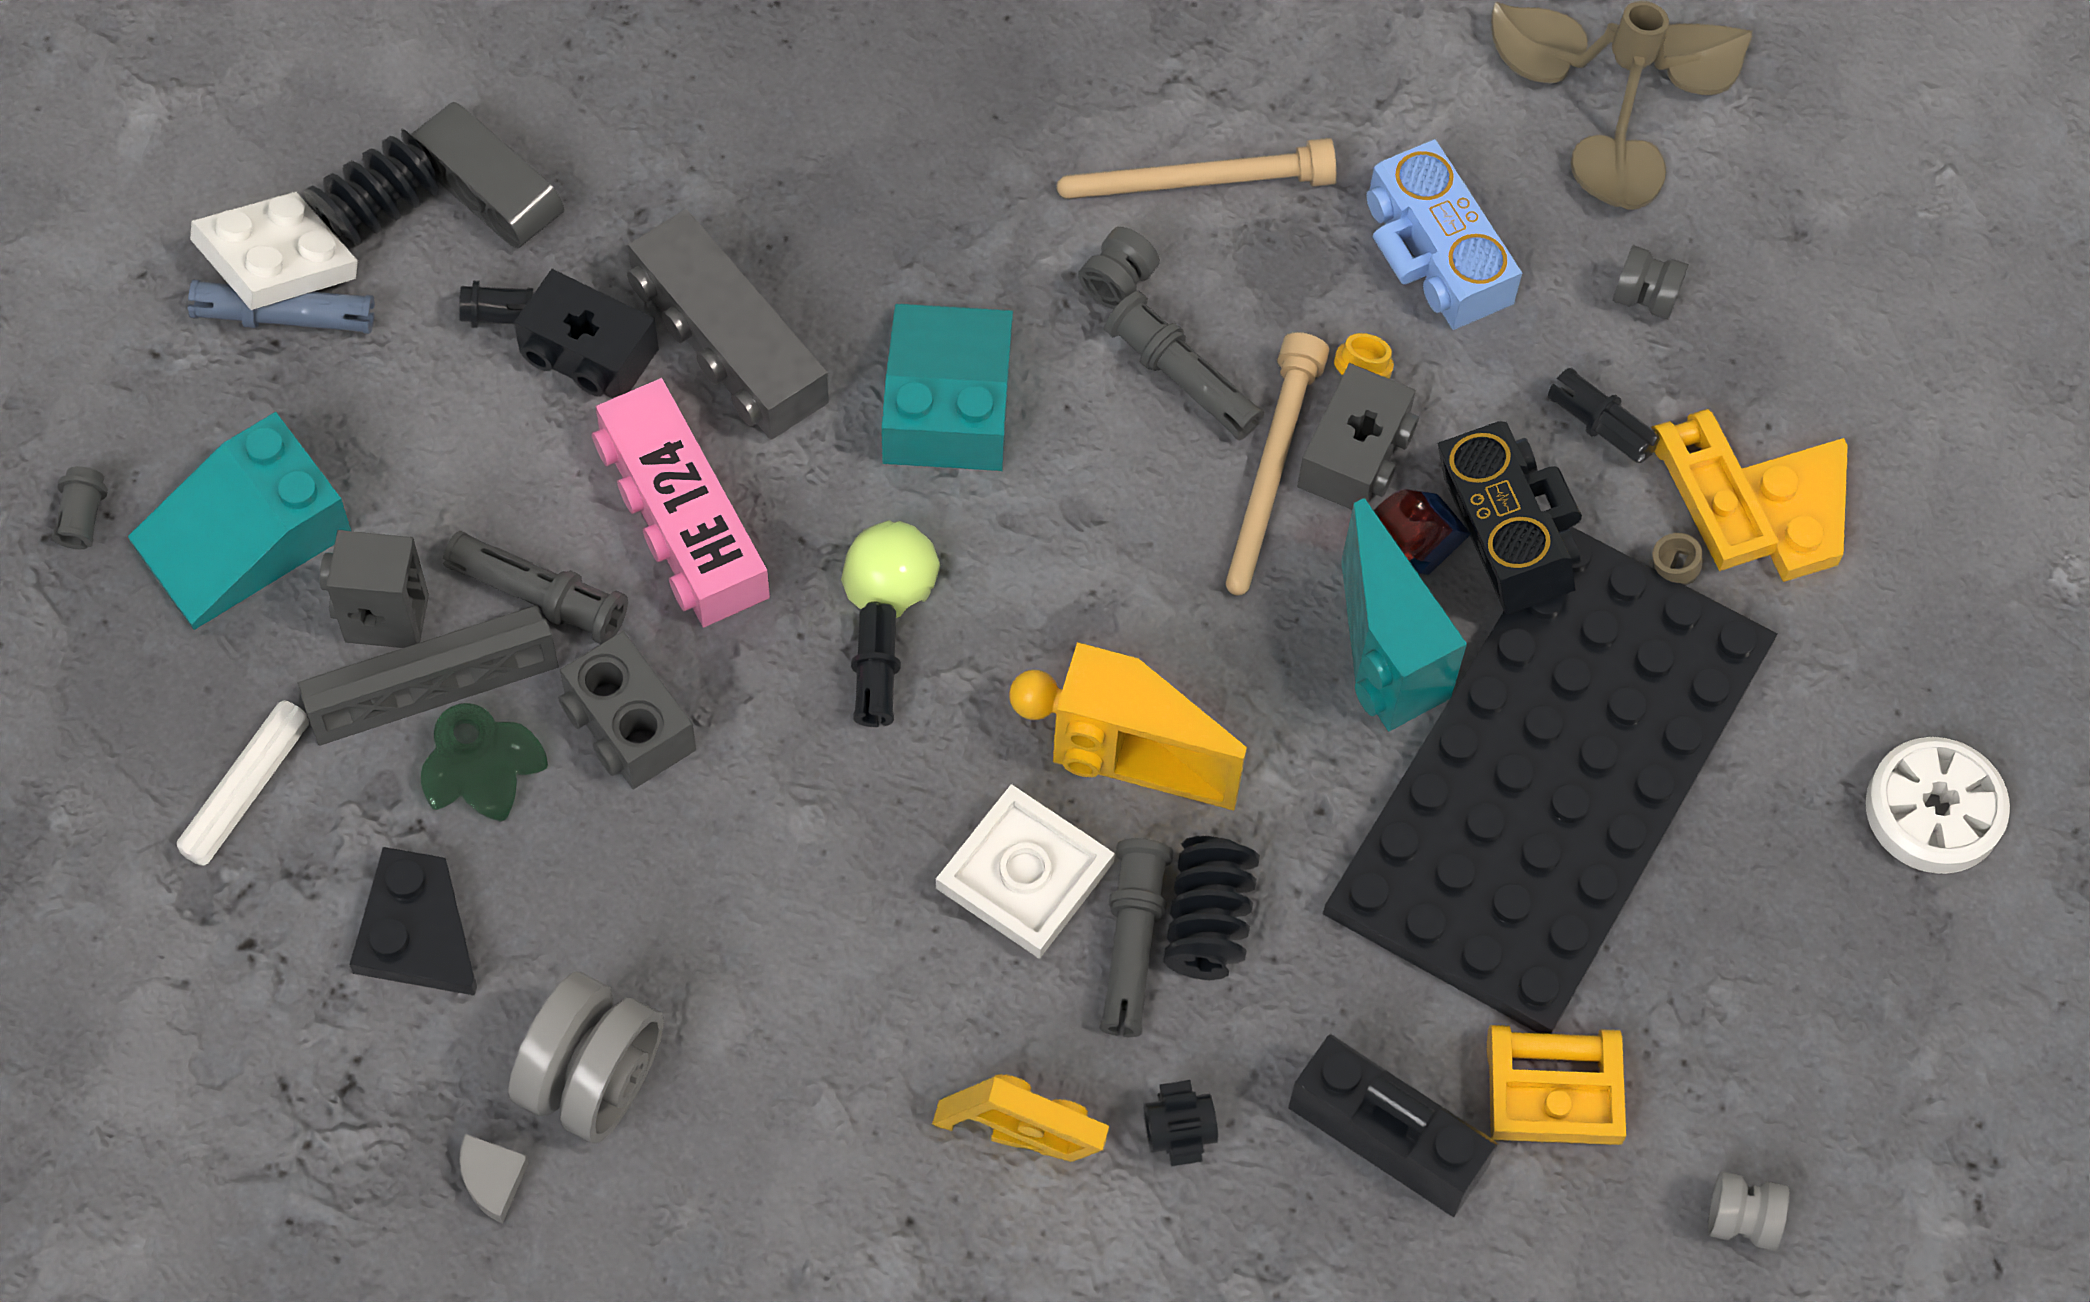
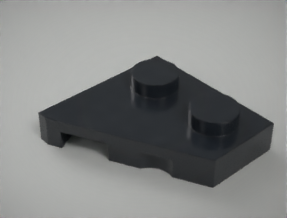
[350,847,477,996]

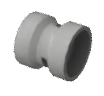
[1707,1171,1789,1251]

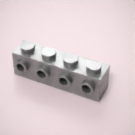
[627,208,829,440]

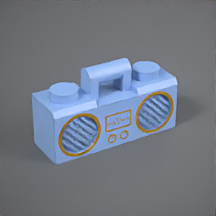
[1366,139,1522,330]

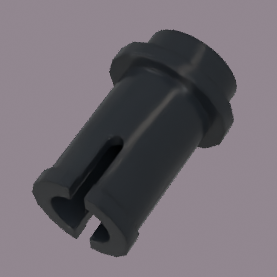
[459,280,534,328]

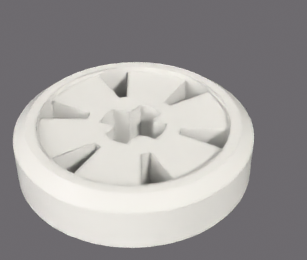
[1866,737,2010,874]

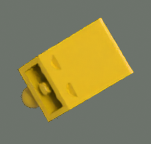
[1009,642,1247,811]

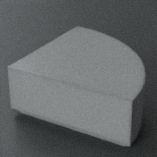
[460,1134,529,1223]

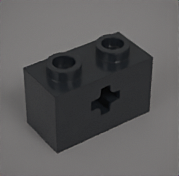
[514,269,659,399]

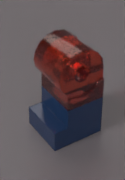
[1373,489,1471,575]

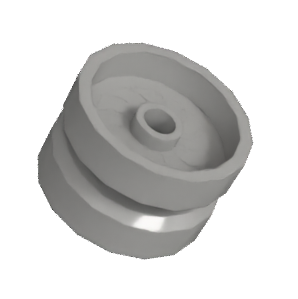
[508,972,664,1143]

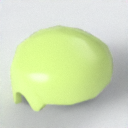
[841,520,940,618]

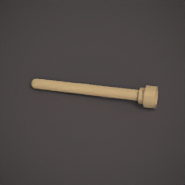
[1057,138,1336,199]
[1226,333,1329,596]

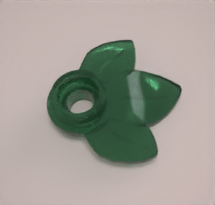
[421,703,548,822]

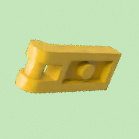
[1651,409,1779,571]

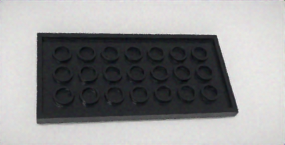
[1323,527,1778,1034]

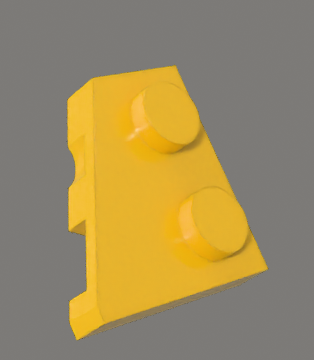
[1742,438,1848,582]
[932,1074,1109,1162]

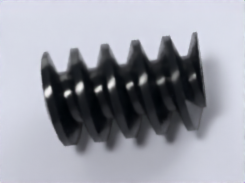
[304,129,440,246]
[1163,836,1260,981]

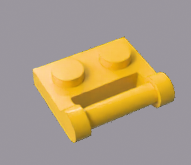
[1487,1025,1626,1145]

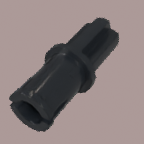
[1547,368,1660,463]
[851,602,901,727]

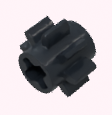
[1144,1080,1218,1167]

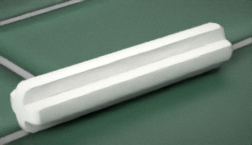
[177,700,309,866]

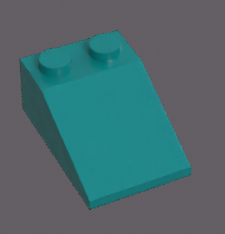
[881,304,1013,471]
[128,412,351,630]
[1341,498,1467,732]

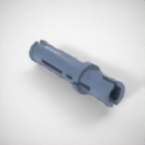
[188,280,375,334]

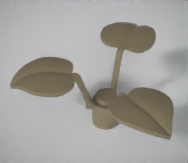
[1491,1,1752,209]

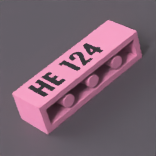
[592,378,770,628]

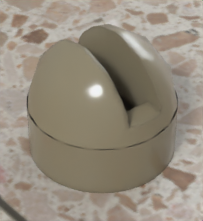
[1652,533,1703,586]

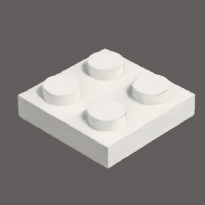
[190,192,358,310]
[936,784,1115,959]

